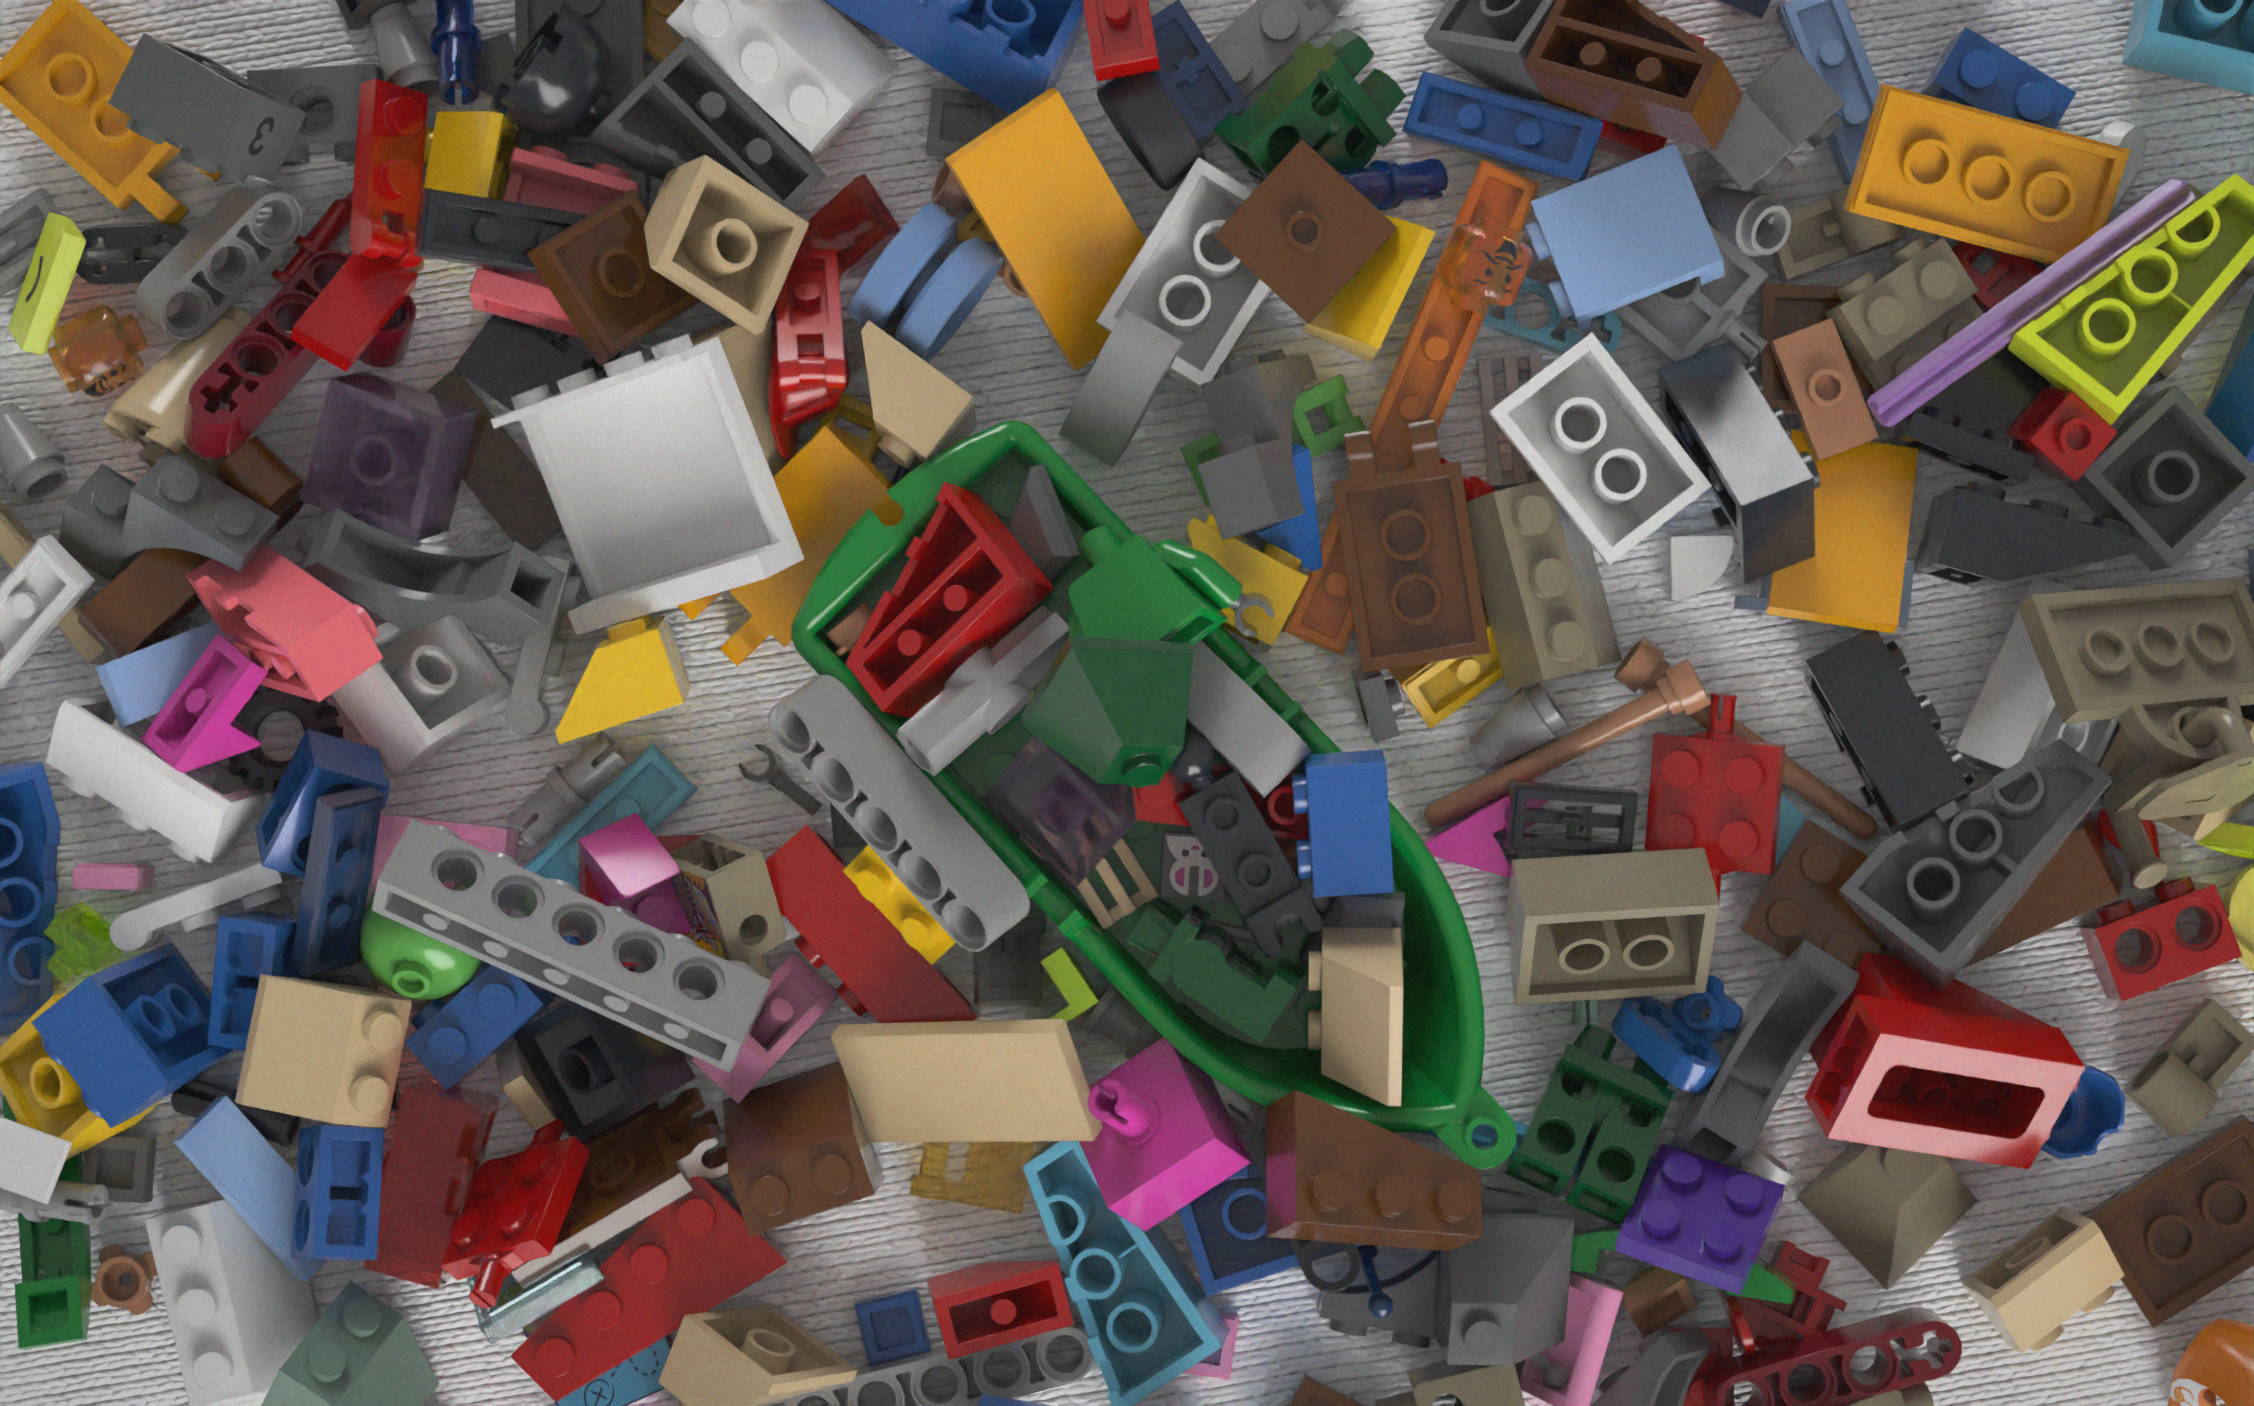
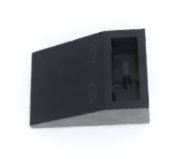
[1914,481,2148,588]

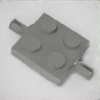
[1612,223,1768,364]

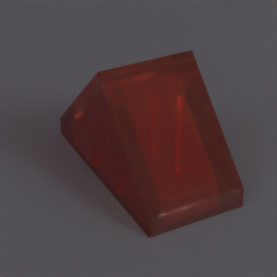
[799,173,901,282]

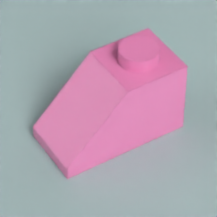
[691,952,839,1104]

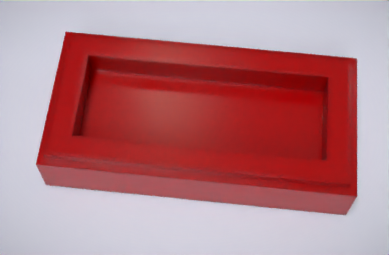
[290,253,418,372]

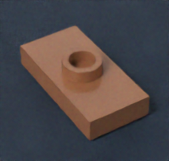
[1769,318,1879,462]

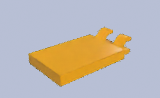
[0,0,223,224]
[677,421,903,666]

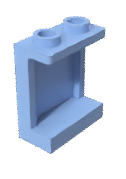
[1526,143,1725,332]

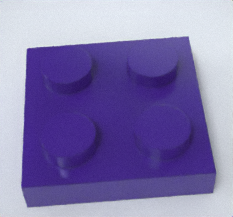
[1615,1144,1785,1295]

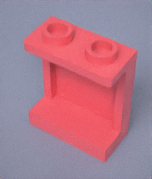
[469,145,640,339]

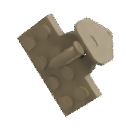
[2018,577,2254,889]

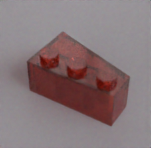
[364,1077,502,1289]

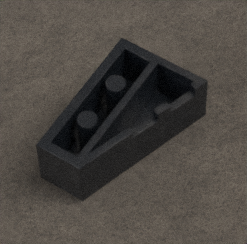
[1658,341,1821,584]
[1805,630,1973,836]

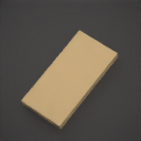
[831,1019,1103,1143]

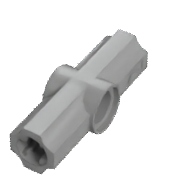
[896,605,1069,776]

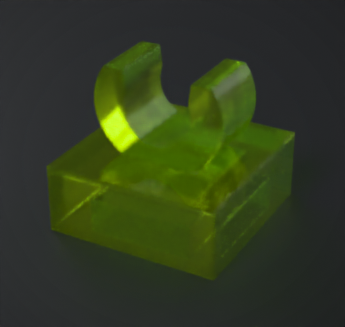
[44,901,124,983]

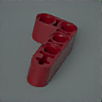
[184,250,416,458]
[1704,1307,1962,1406]

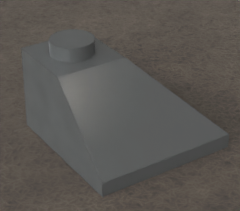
[1435,1213,1574,1366]

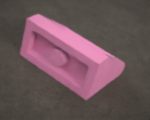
[1518,1271,1623,1406]

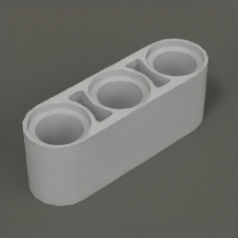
[135,179,304,341]
[1059,309,1183,468]
[1186,640,1312,798]

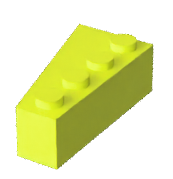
[2007,173,2254,426]

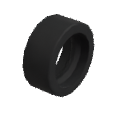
[1097,72,1206,191]

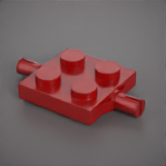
[1644,693,1786,911]
[440,1117,591,1308]

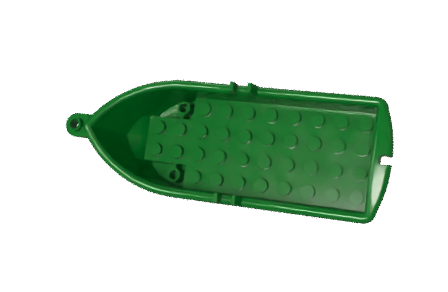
[791,420,1517,1169]

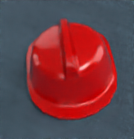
[768,320,850,461]

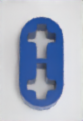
[1611,996,1721,1093]

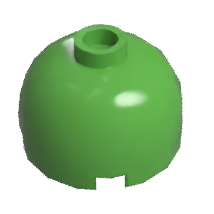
[360,883,483,1000]

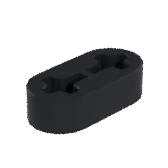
[76,221,190,285]

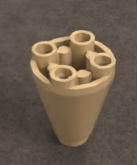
[101,306,257,479]

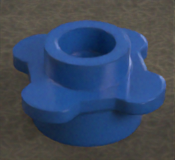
[1672,975,1743,1048]

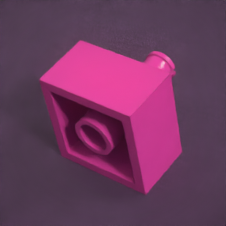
[1079,1037,1251,1232]

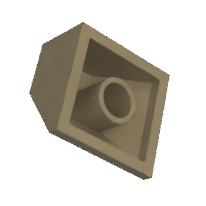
[1796,1142,1978,1290]

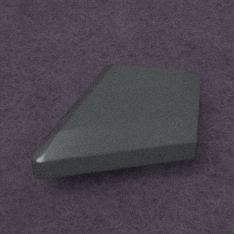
[1006,464,1080,585]
[1299,891,1405,967]

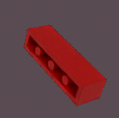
[765,824,980,1023]

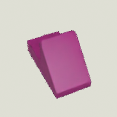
[140,633,268,773]
[1423,780,1549,878]
[576,813,692,935]

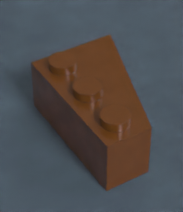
[1266,1090,1483,1251]

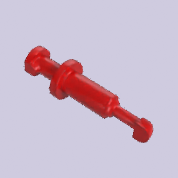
[270,189,353,287]

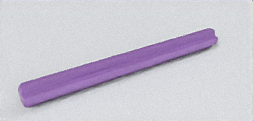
[1867,178,2197,427]

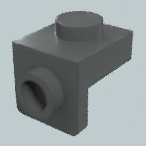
[973,912,1047,1006]

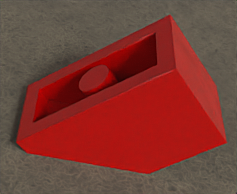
[926,1260,1074,1360]

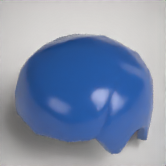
[2040,1063,2125,1160]

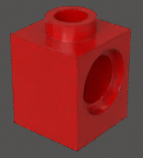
[2005,388,2118,482]

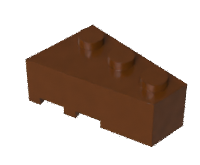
[1523,0,1743,151]
[1963,810,2124,969]

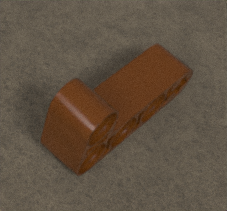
[77,435,308,659]

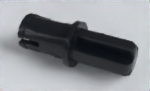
[171,1078,302,1148]

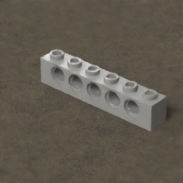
[372,818,772,1073]

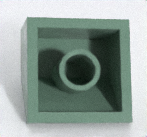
[261,1280,439,1406]

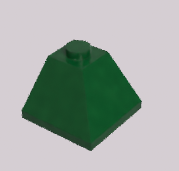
[1021,636,1194,788]

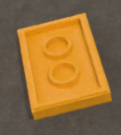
[1766,430,1919,634]

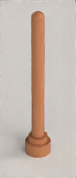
[1613,636,1878,840]
[1424,658,1711,827]

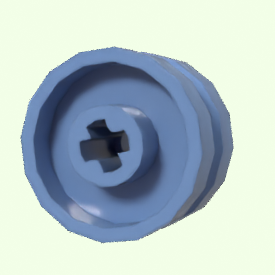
[847,202,1004,363]

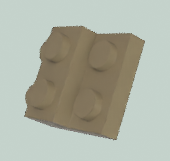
[1825,235,2005,392]

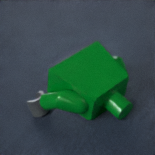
[1067,525,1274,647]

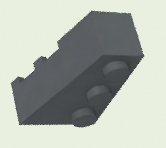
[585,36,827,212]

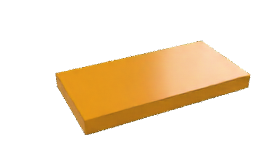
[1843,83,2130,265]
[944,87,1146,371]

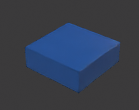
[854,1287,932,1366]

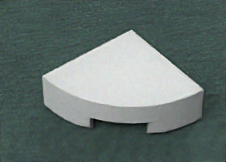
[1667,535,1734,601]

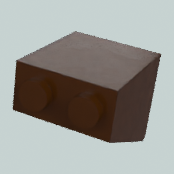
[722,1061,884,1237]

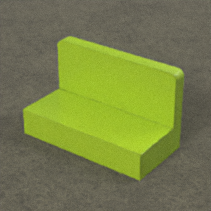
[1040,943,1099,1023]

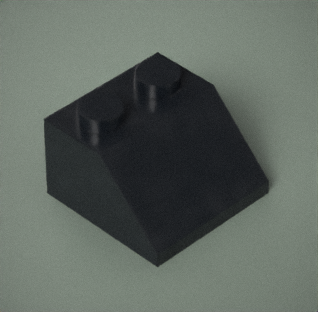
[513,966,696,1143]

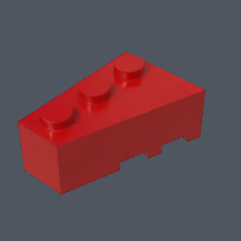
[846,482,1054,718]

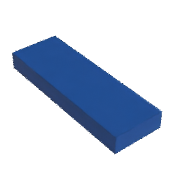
[1402,71,1604,183]

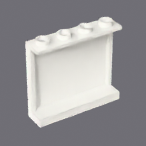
[490,334,804,636]

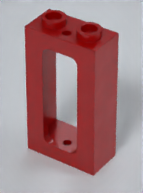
[1804,994,2085,1169]

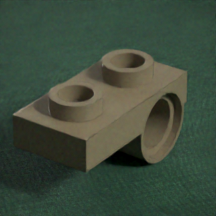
[1773,187,1907,282]
[2122,998,2254,1137]

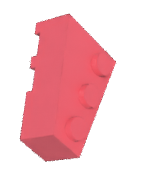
[186,544,384,702]

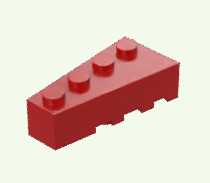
[510,1176,790,1402]

